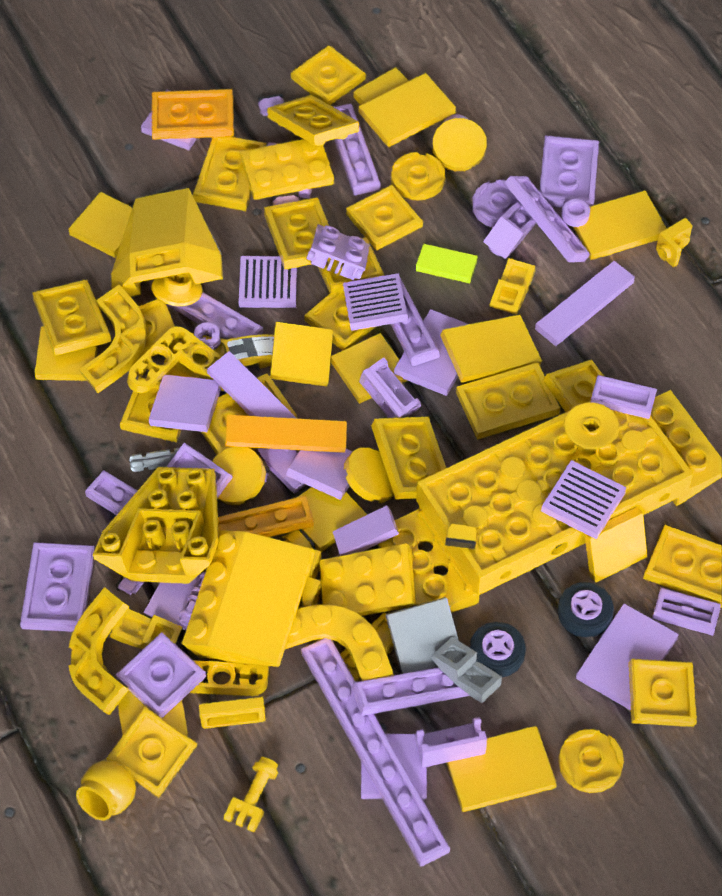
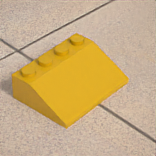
[182,530,315,667]

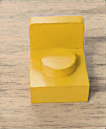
[656,218,693,267]

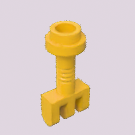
[224,757,278,832]

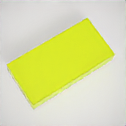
[416,244,478,283]

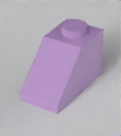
[483,201,536,259]

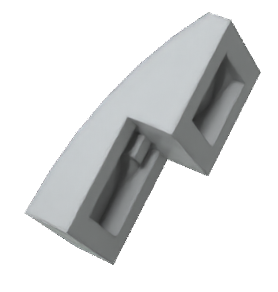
[432,637,502,703]

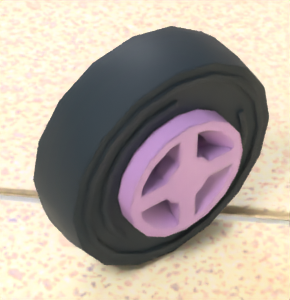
[557,582,614,638]
[469,622,526,677]

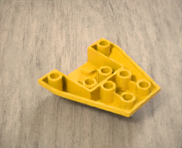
[111,188,223,297]
[93,467,219,584]

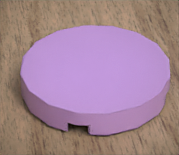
[472,180,518,227]

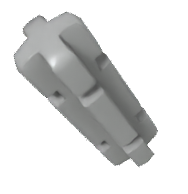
[129,448,180,472]

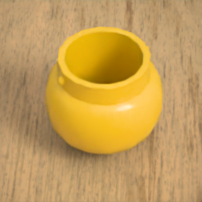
[76,760,136,821]

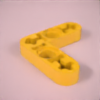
[127,327,225,393]
[190,660,269,696]

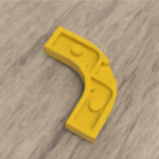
[79,285,147,393]
[68,587,129,715]
[285,604,393,681]

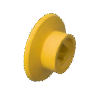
[152,272,203,306]
[564,402,620,449]

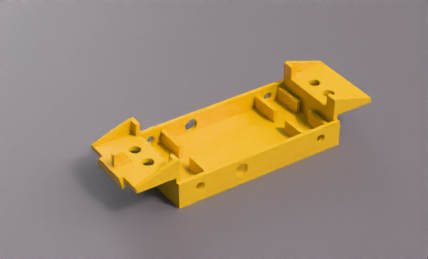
[377,390,722,613]

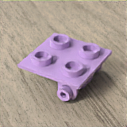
[306,224,370,280]
[144,572,206,630]

